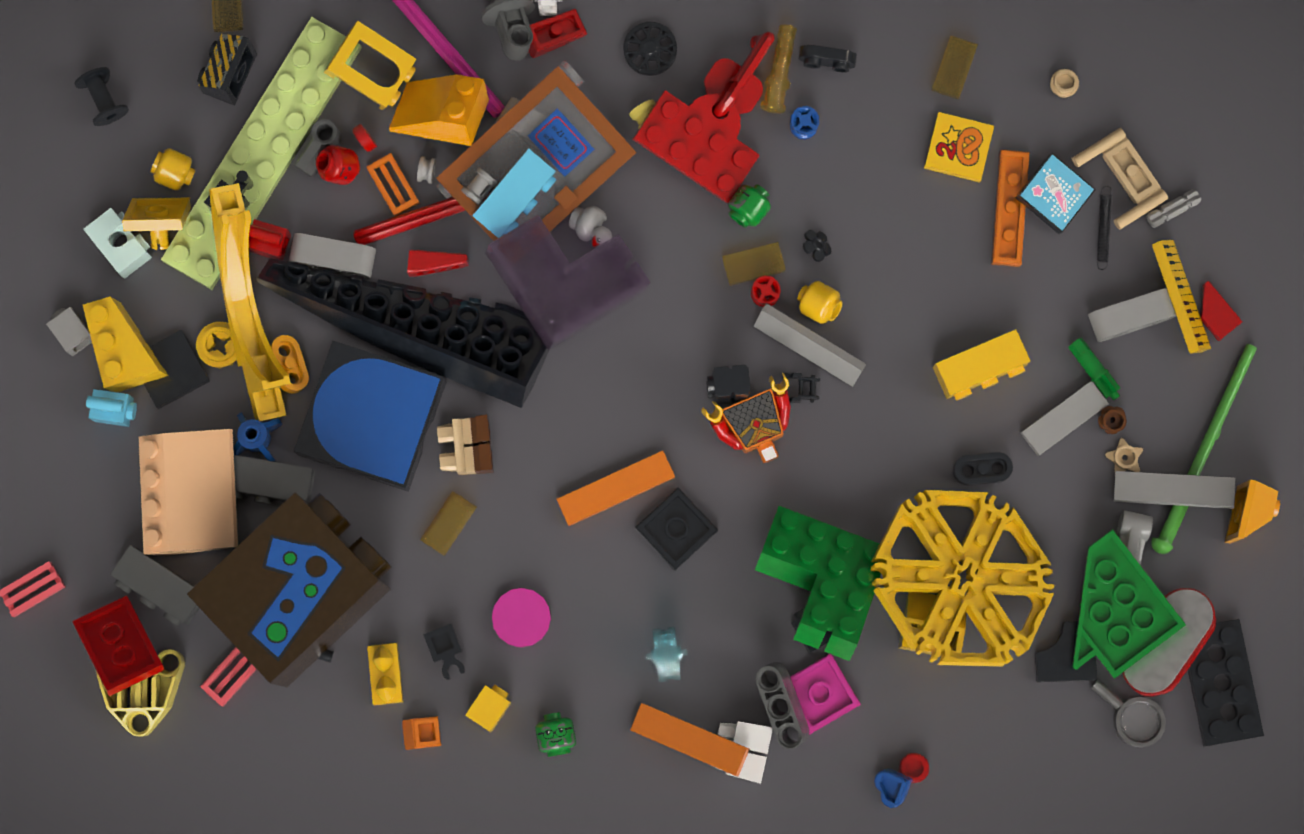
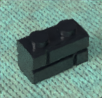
[706,364,751,405]

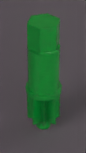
[1068,337,1120,401]

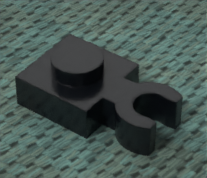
[423,624,465,680]

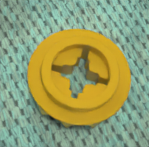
[196,321,237,369]

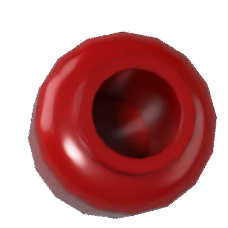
[316,145,360,185]

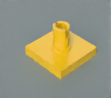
[122,197,191,250]

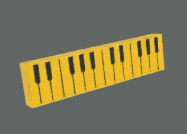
[1152,240,1211,354]

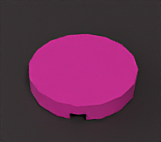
[492,588,551,648]

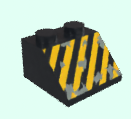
[197,34,257,106]

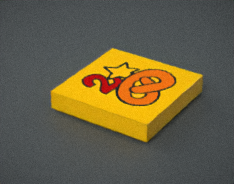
[924,112,994,183]

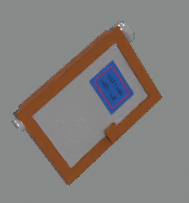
[436,60,637,264]

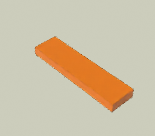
[991,150,1030,267]
[556,451,675,526]
[630,703,750,777]

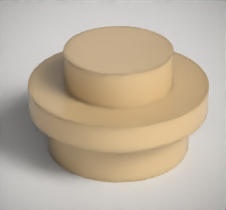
[1050,69,1079,98]

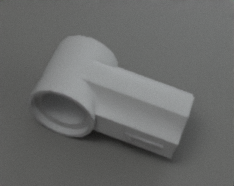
[1117,510,1153,564]

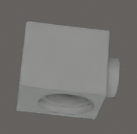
[46,307,92,356]

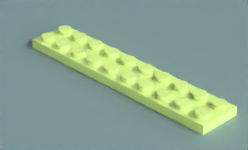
[161,17,362,290]

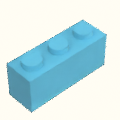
[473,149,557,239]

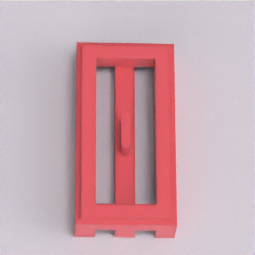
[0,561,66,617]
[200,647,257,707]

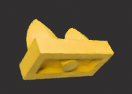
[367,643,404,706]

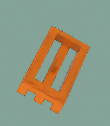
[366,153,420,217]

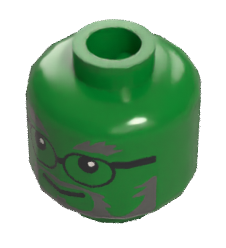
[728,184,771,228]
[535,712,576,757]

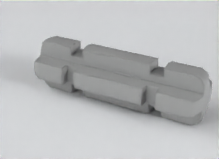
[1146,189,1201,228]

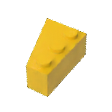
[83,296,169,392]

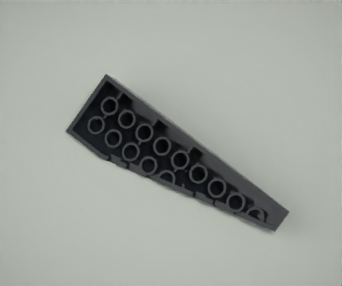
[257,258,559,408]

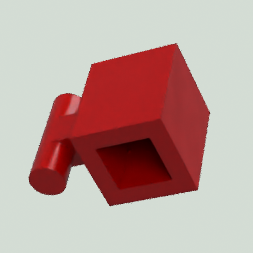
[248,219,291,260]

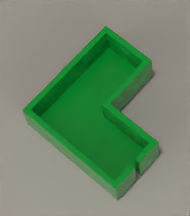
[755,506,881,661]

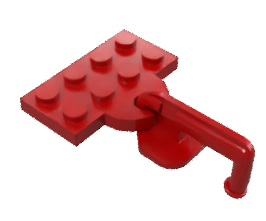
[632,32,775,203]

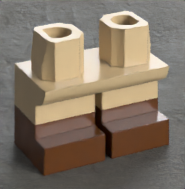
[437,414,494,475]

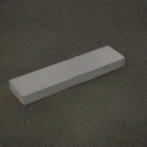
[754,303,866,387]
[1114,471,1236,509]

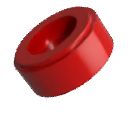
[352,123,378,152]
[899,753,929,783]

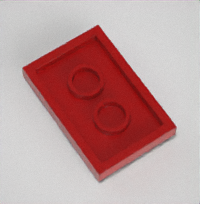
[72,596,164,696]

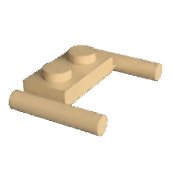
[1072,128,1168,230]

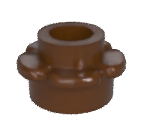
[1098,406,1127,434]

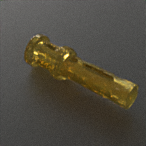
[760,24,797,113]

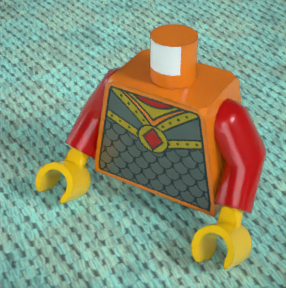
[701,373,791,464]

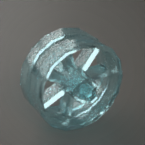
[646,627,688,682]

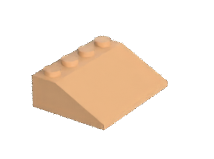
[138,429,238,556]

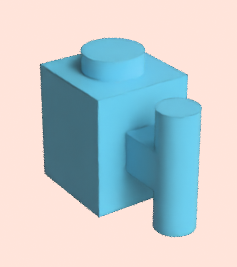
[86,389,137,427]

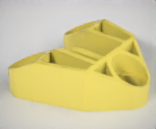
[96,649,185,737]

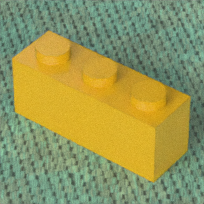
[933,329,1030,401]

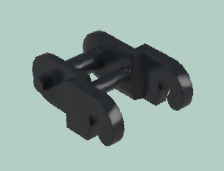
[784,373,820,403]

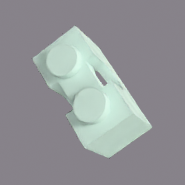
[83,208,152,279]

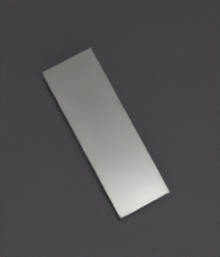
[1020,381,1109,456]

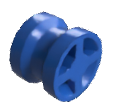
[790,106,820,140]

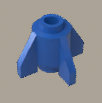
[233,412,283,462]

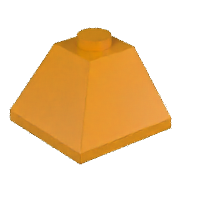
[1225,479,1280,544]

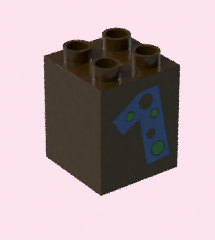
[187,493,392,687]

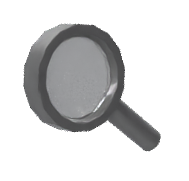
[1091,679,1166,747]

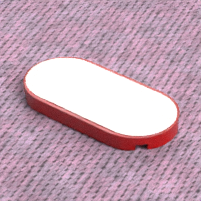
[1123,588,1216,696]

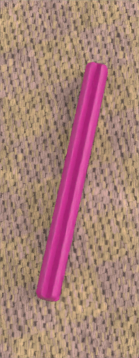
[392,0,505,118]

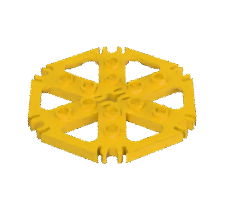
[871,490,1055,666]

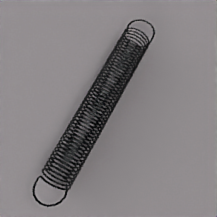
[1097,186,1112,270]

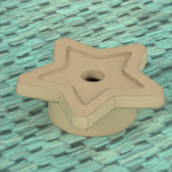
[1105,438,1143,472]

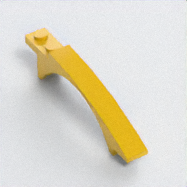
[209,183,291,422]

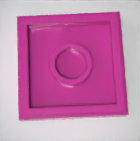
[790,654,861,735]

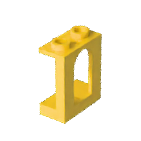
[324,21,416,110]

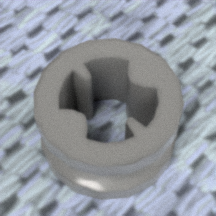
[417,156,436,184]

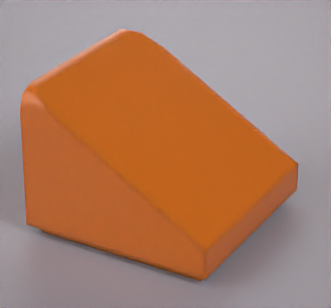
[402,716,441,750]

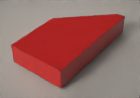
[1200,281,1243,341]

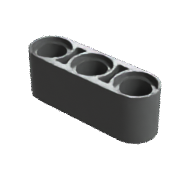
[756,662,810,749]

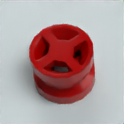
[751,276,781,308]

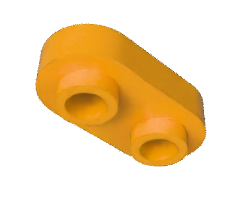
[270,335,309,394]

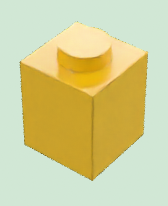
[466,684,511,732]

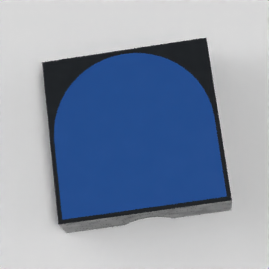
[294,341,447,492]

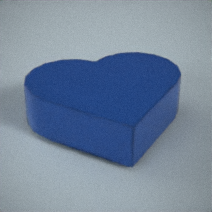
[874,768,913,808]

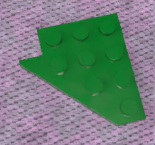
[1072,529,1186,679]

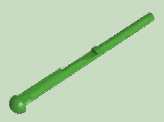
[1151,344,1257,554]

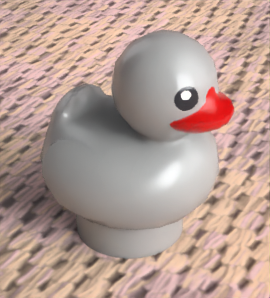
[569,206,612,247]

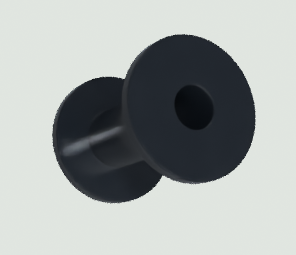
[74,67,129,126]

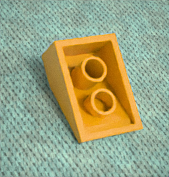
[389,74,489,146]

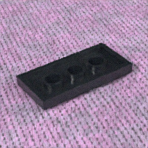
[1188,619,1264,747]

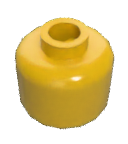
[150,148,195,191]
[797,281,843,324]

